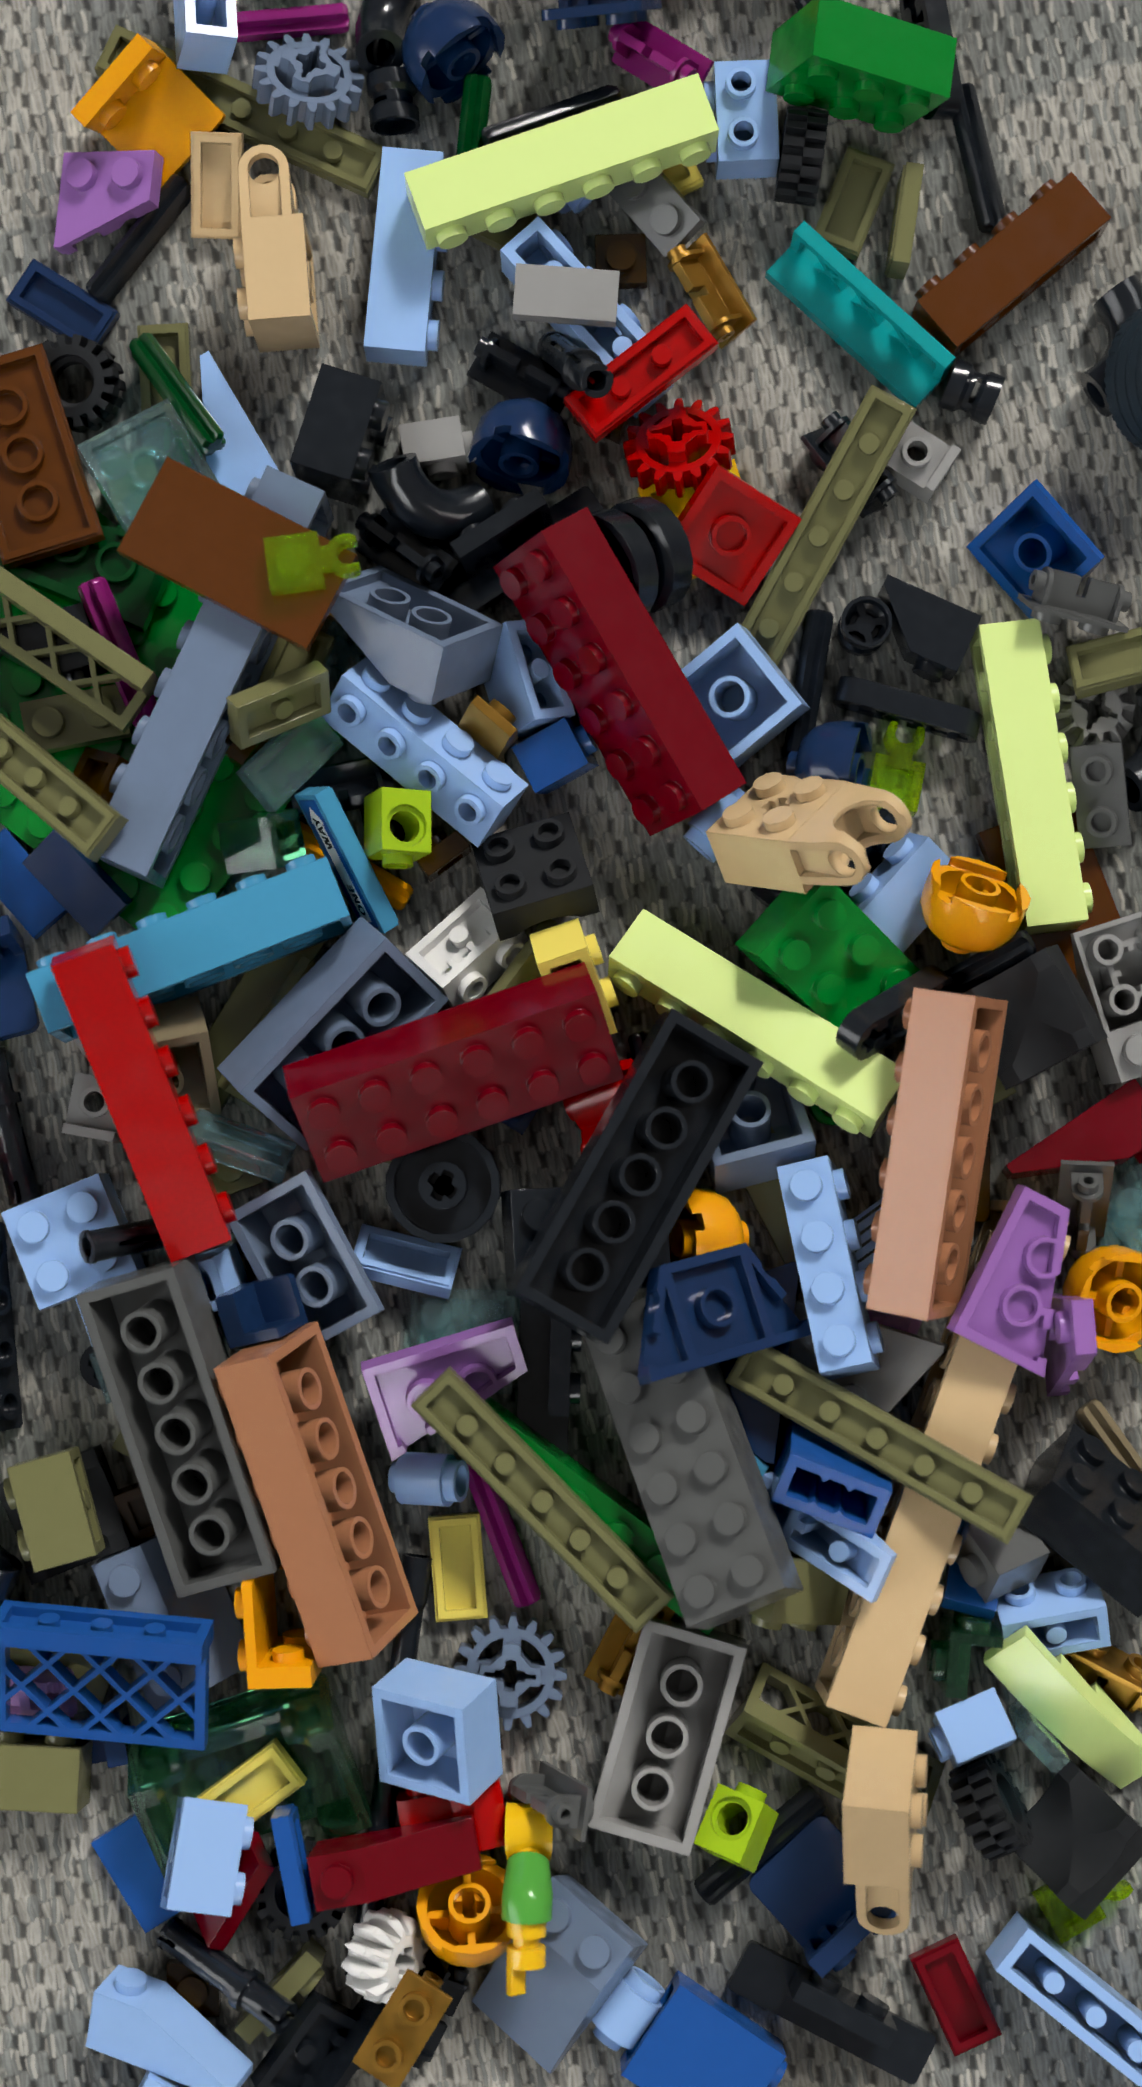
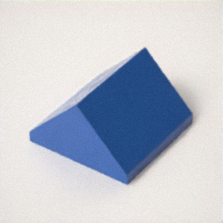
[966,479,1105,619]

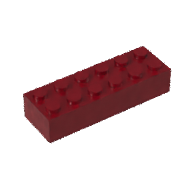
[493,507,747,836]
[283,962,625,1183]

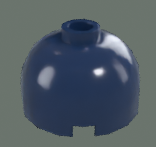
[402,0,505,104]
[468,398,573,495]
[786,721,872,786]

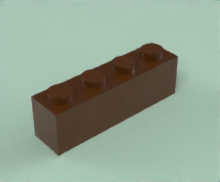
[911,172,1112,357]

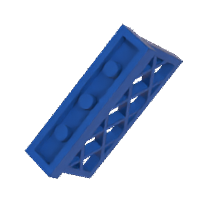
[0,1600,214,1751]

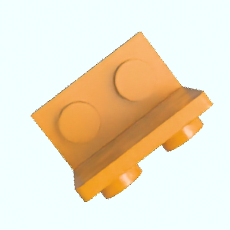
[70,33,226,188]
[234,1573,323,1689]

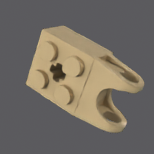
[233,144,320,352]
[706,772,912,894]
[842,1725,928,1935]

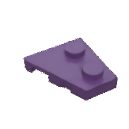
[53,150,164,254]

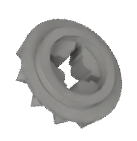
[1055,677,1136,746]

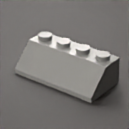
[588,1618,747,1857]

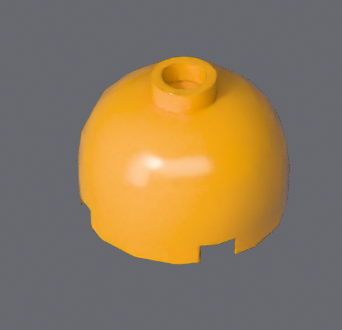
[920,856,1031,954]
[669,1187,749,1262]
[1062,1245,1142,1354]
[416,1854,513,1968]

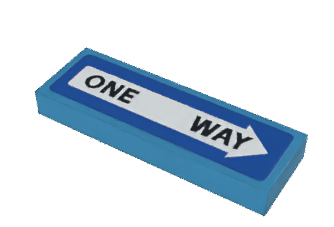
[294,786,399,933]

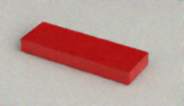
[564,303,719,443]

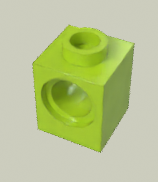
[364,787,431,869]
[694,1782,779,1873]

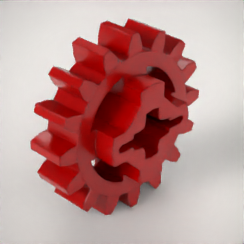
[623,398,736,498]

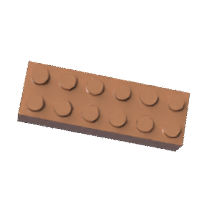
[863,987,1008,1321]
[213,1321,418,1668]

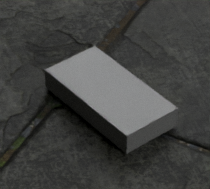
[512,263,620,328]

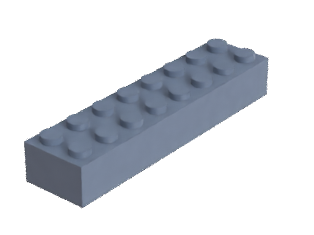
[99,465,334,889]

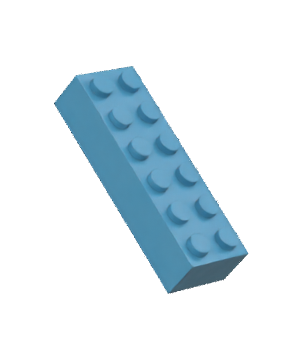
[25,854,353,1043]

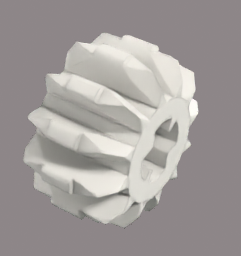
[341,1907,429,2004]

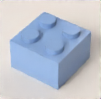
[681,623,810,767]
[1,1173,146,1310]
[371,1658,503,1806]

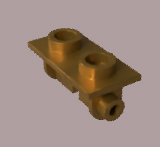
[667,233,757,349]
[583,1605,675,1697]
[1054,1645,1142,1713]
[352,1968,453,2087]

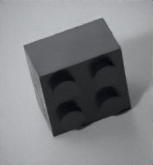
[290,363,394,507]

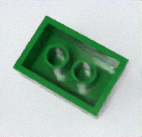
[766,0,957,134]
[735,885,920,1028]

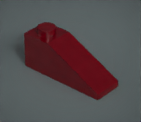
[1002,1079,1142,1180]
[307,1814,483,1912]

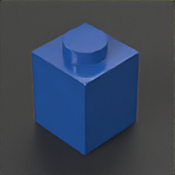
[511,717,599,795]

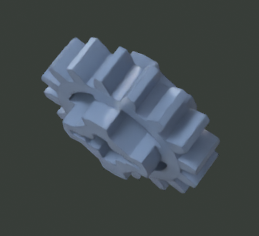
[252,33,364,131]
[454,1612,567,1731]

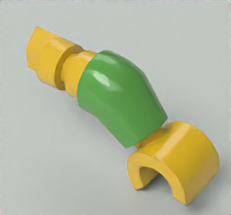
[501,1803,553,1997]

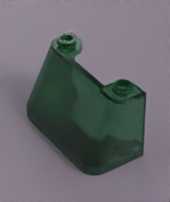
[127,1672,372,1878]

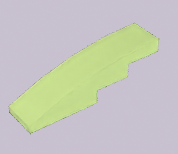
[983,1625,1142,1789]

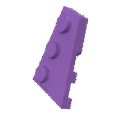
[1044,1293,1098,1397]

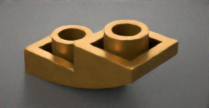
[458,695,518,763]

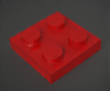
[678,462,802,607]

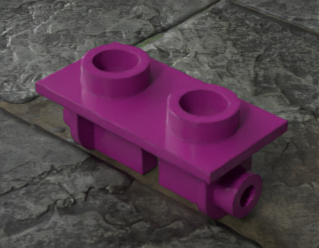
[608,21,714,88]

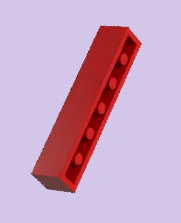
[50,935,237,1263]

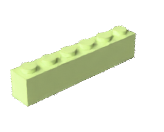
[404,73,719,250]
[969,618,1093,935]
[608,909,899,1138]

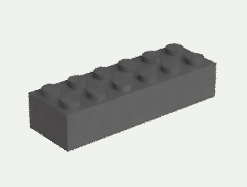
[76,1255,282,1598]
[584,1297,804,1630]

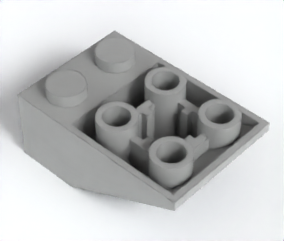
[1071,911,1142,1085]

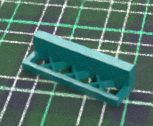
[765,221,956,408]

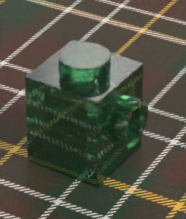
[217,808,307,875]

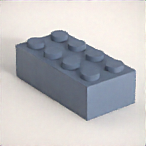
[217,916,449,1151]

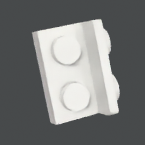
[405,887,528,1008]

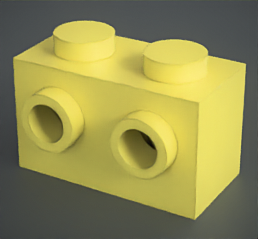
[529,918,619,1035]

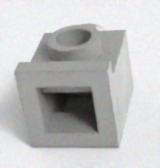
[398,415,476,481]
[886,421,961,504]
[61,1066,121,1143]

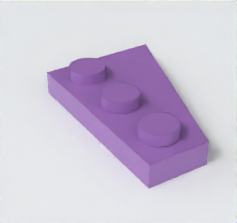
[946,1184,1070,1377]
[361,1316,528,1462]

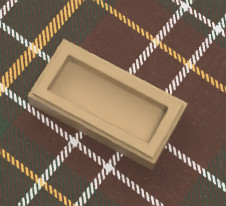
[191,131,244,240]

